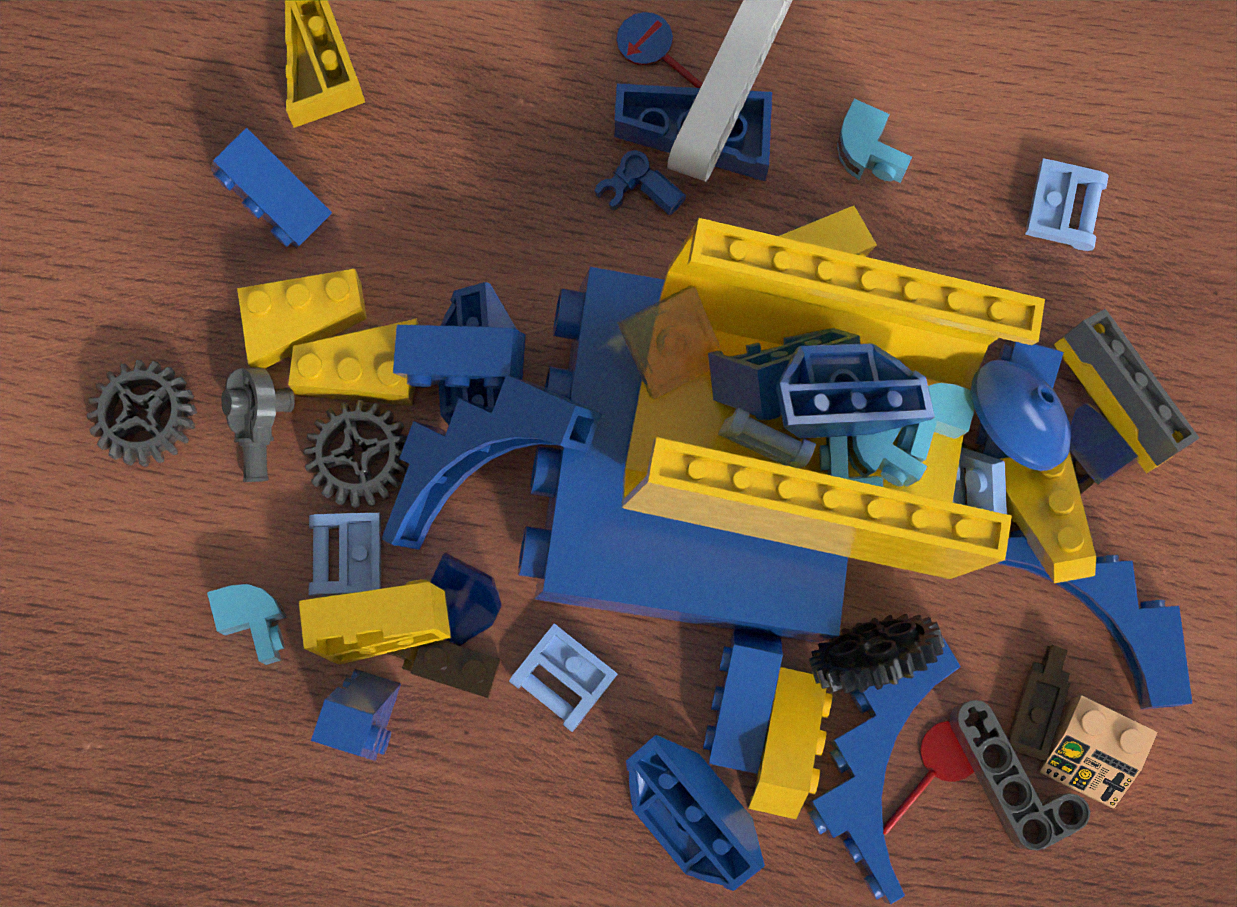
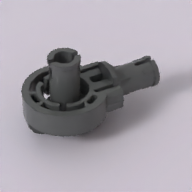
[221,367,295,482]

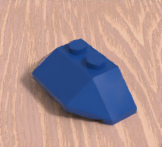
[438,282,517,425]
[776,344,935,439]
[626,735,765,891]

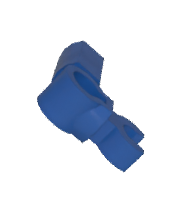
[594,150,686,215]

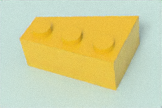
[285,0,365,128]
[779,206,877,257]
[237,269,367,370]
[288,319,419,406]
[1000,452,1096,583]
[299,579,451,665]
[748,667,833,820]

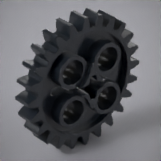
[809,614,945,693]

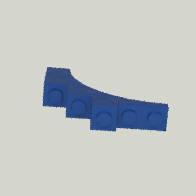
[382,375,602,550]
[996,530,1193,709]
[807,636,961,904]

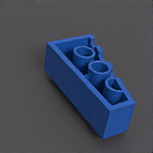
[614,84,772,181]

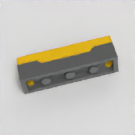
[1054,309,1199,474]

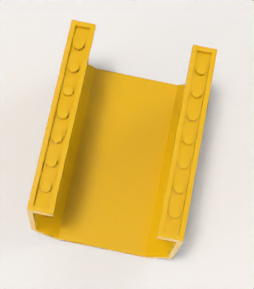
[622,218,1045,579]

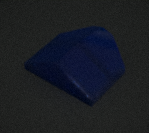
[1070,403,1139,485]
[430,552,502,646]

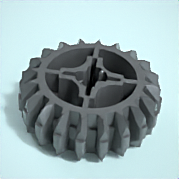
[87,360,197,467]
[303,400,408,508]

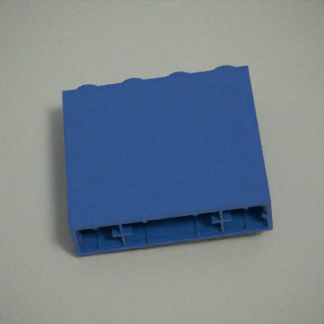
[518,267,848,643]

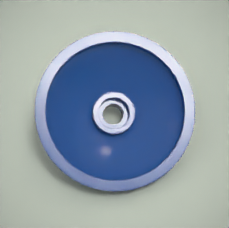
[971,360,1071,471]

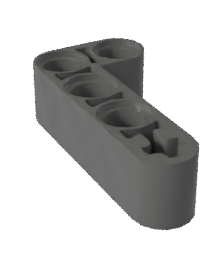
[950,700,1090,851]

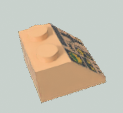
[1038,696,1158,808]

